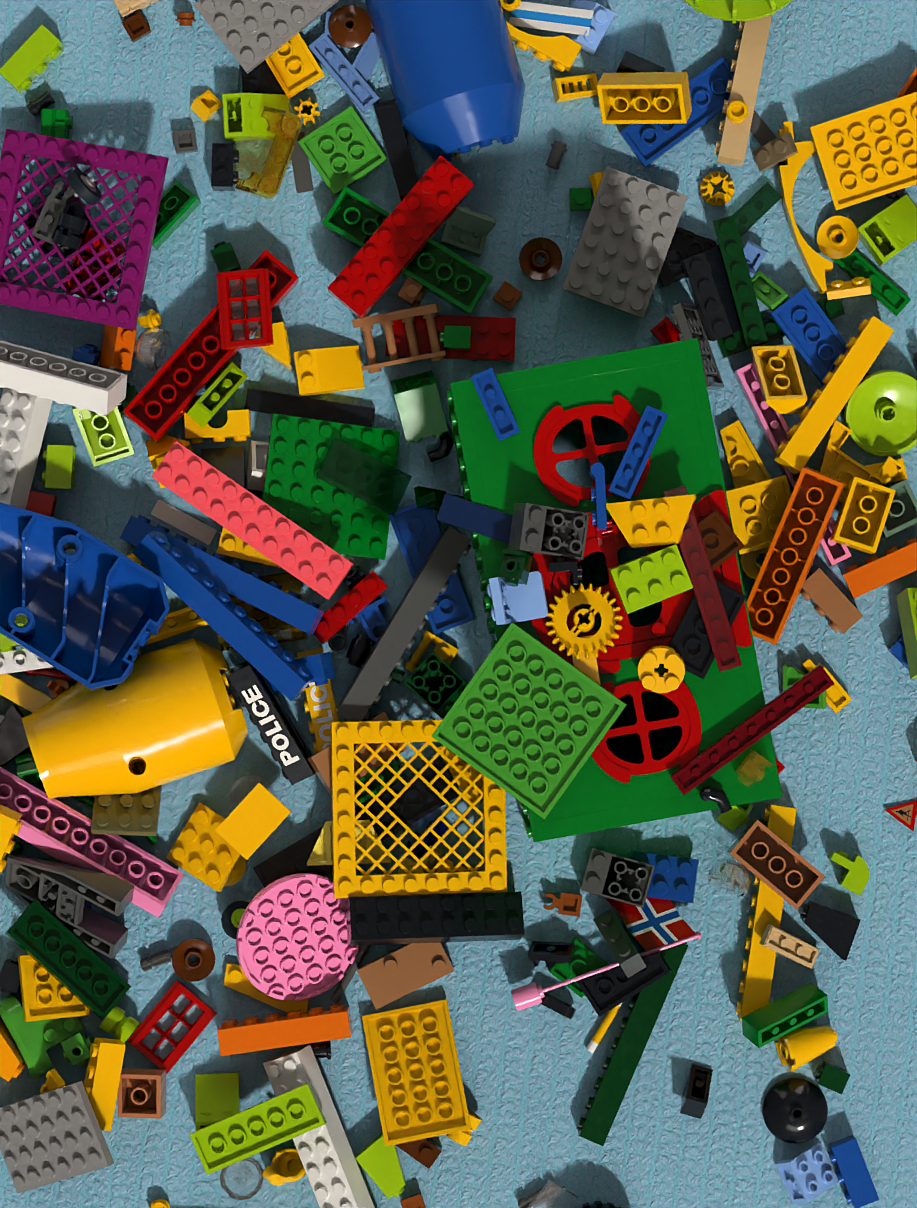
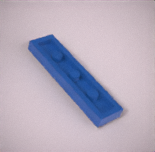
[608,405,668,501]

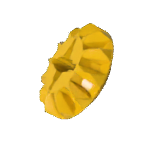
[700,171,735,206]

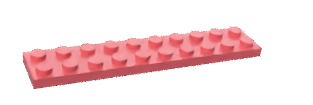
[151,441,354,600]

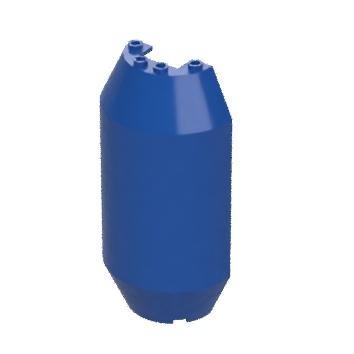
[365,0,525,162]

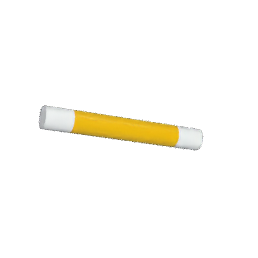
[586,1002,623,1053]

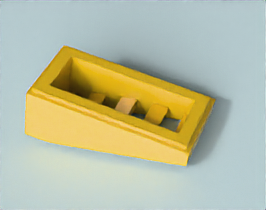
[551,73,598,103]

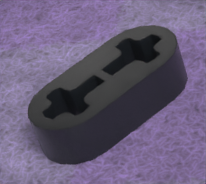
[540,992,577,1019]

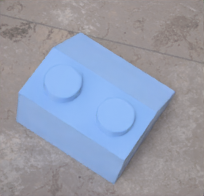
[556,0,616,57]

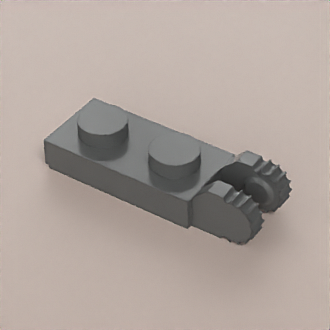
[31,181,75,245]

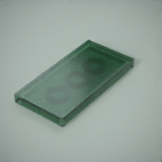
[316,438,412,516]

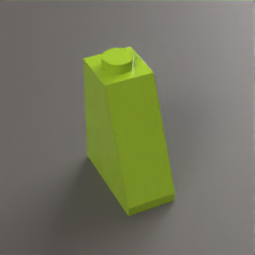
[355,1133,406,1199]

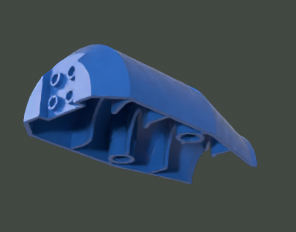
[0,502,170,690]

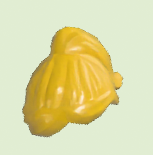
[262,1148,306,1186]

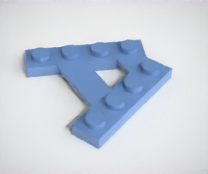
[308,11,381,114]

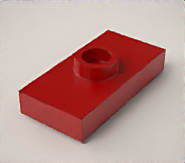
[650,316,680,344]

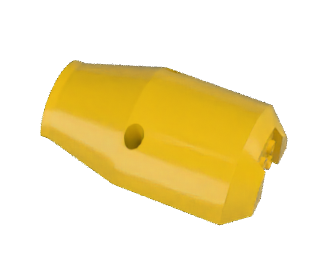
[22,638,248,800]

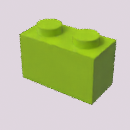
[42,445,76,490]

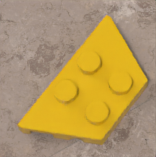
[606,494,696,548]

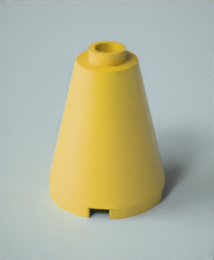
[775,1026,837,1072]

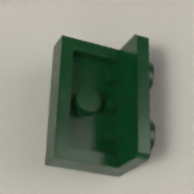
[414,486,464,511]

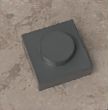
[173,129,198,154]

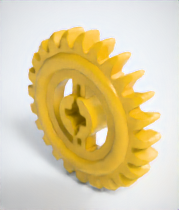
[545,583,623,660]

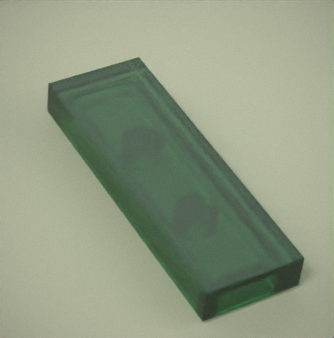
[733,182,782,238]

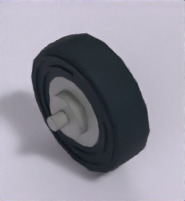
[67,169,102,205]

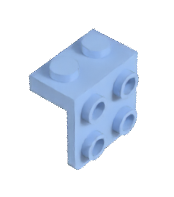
[487,571,548,625]

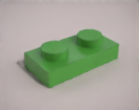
[751,270,789,311]

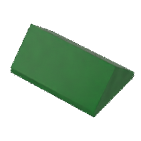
[152,180,201,250]

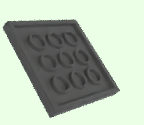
[671,303,724,390]

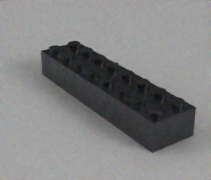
[345,891,525,946]

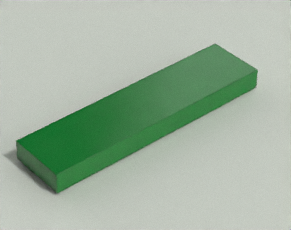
[832,250,911,316]

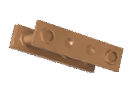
[352,303,449,374]

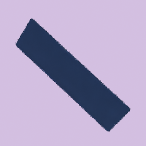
[437,493,513,544]

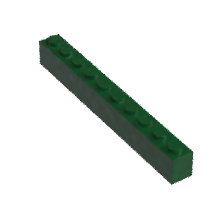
[576,943,688,1146]

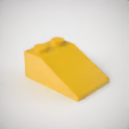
[294,345,365,397]

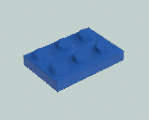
[633,851,699,903]

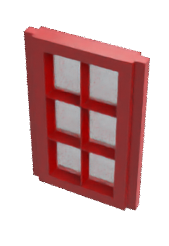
[216,268,274,350]
[127,980,217,1074]

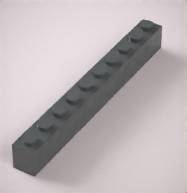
[335,526,472,721]

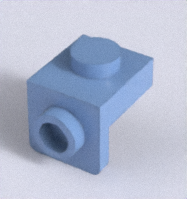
[743,240,767,278]

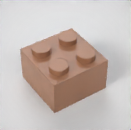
[118,1068,166,1119]

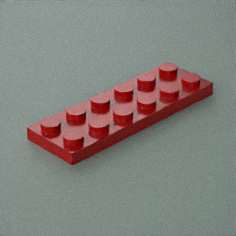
[385,315,516,362]

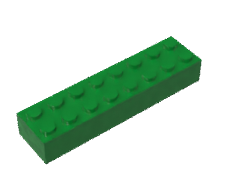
[322,186,493,316]

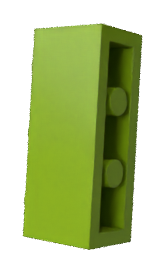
[0,24,64,93]
[186,362,248,428]

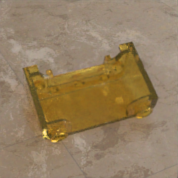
[235,106,302,201]

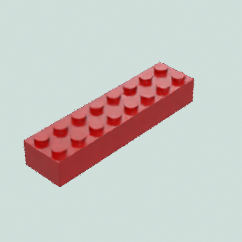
[327,155,474,320]

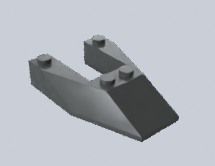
[5,855,134,959]

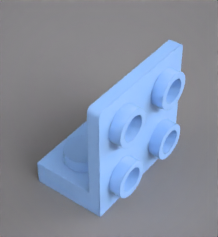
[775,1143,838,1204]

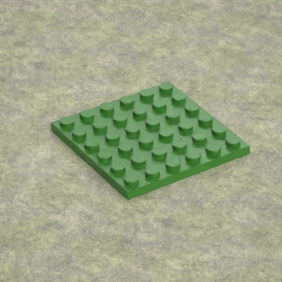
[431,622,627,819]

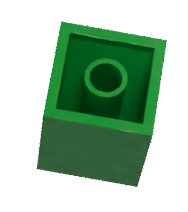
[390,370,448,443]

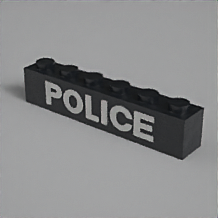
[227,661,315,785]

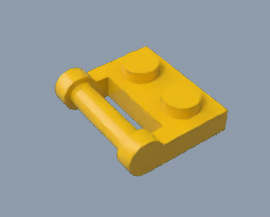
[403,630,459,672]

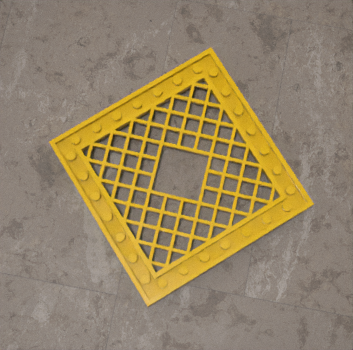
[330,719,507,899]

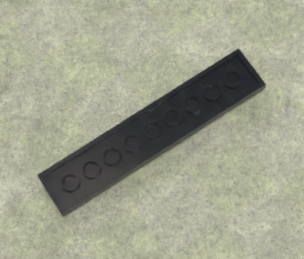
[253,757,459,888]

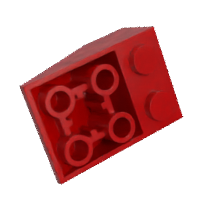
[64,228,126,301]

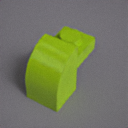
[828,850,869,896]

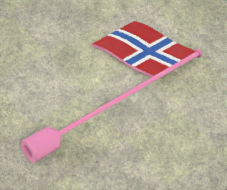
[511,897,701,1011]

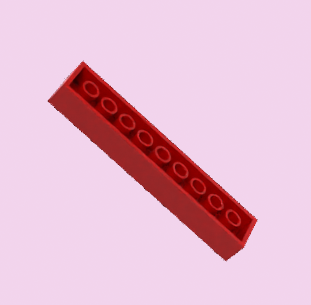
[123,249,299,443]

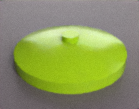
[844,370,917,456]

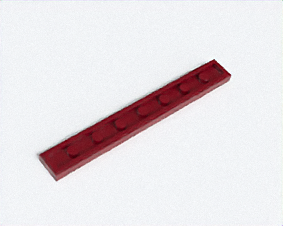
[663,485,742,672]
[670,665,834,795]

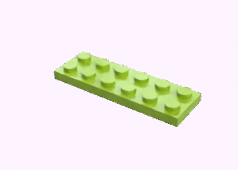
[189,1082,327,1175]

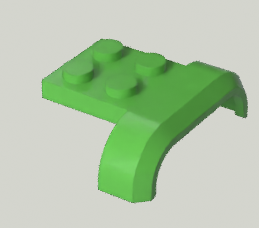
[0,994,83,1079]

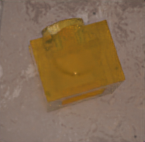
[735,749,773,787]

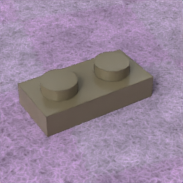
[753,132,798,172]

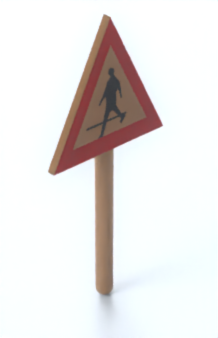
[884,800,917,831]

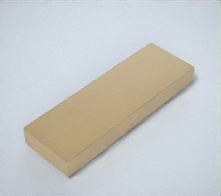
[759,924,820,969]

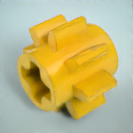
[294,97,321,126]

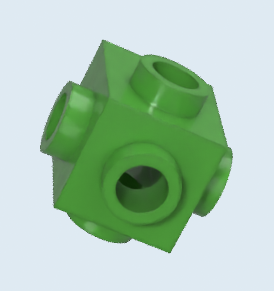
[61,1030,94,1066]

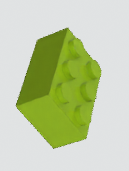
[608,544,693,614]

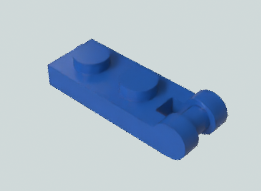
[590,463,607,531]

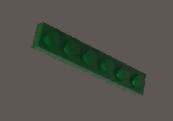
[713,215,768,347]
[716,298,845,359]

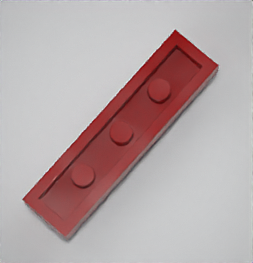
[314,571,388,645]

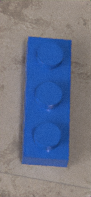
[471,367,520,442]

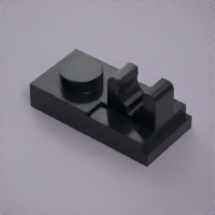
[528,941,576,967]

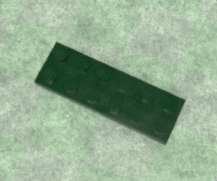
[5,900,131,1020]

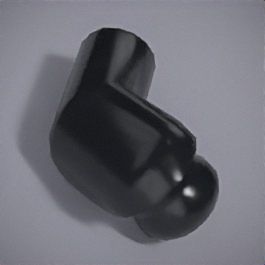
[427,434,453,462]
[700,786,732,814]

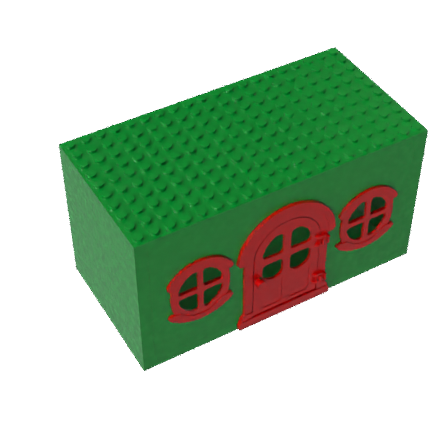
[446,338,782,842]

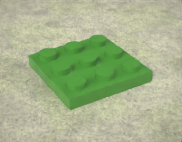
[298,106,388,196]

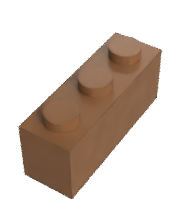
[800,568,863,634]

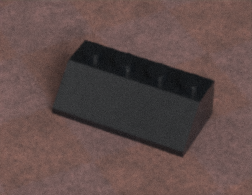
[679,244,742,342]

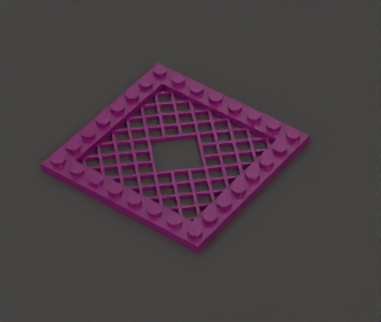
[0,129,169,330]

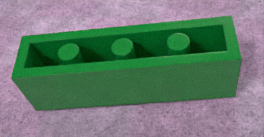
[742,982,828,1048]

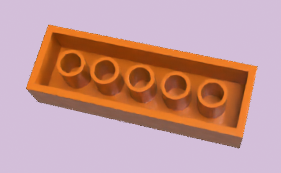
[217,1003,353,1056]

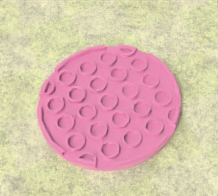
[236,873,359,1001]

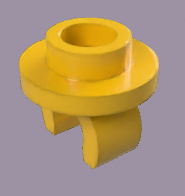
[138,309,161,331]

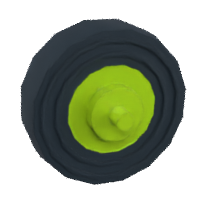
[221,901,249,939]

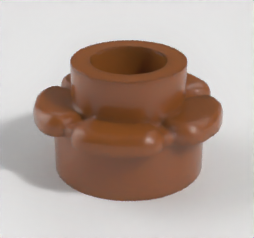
[175,12,196,26]

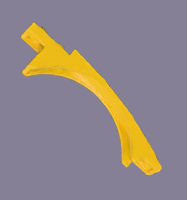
[777,121,833,294]

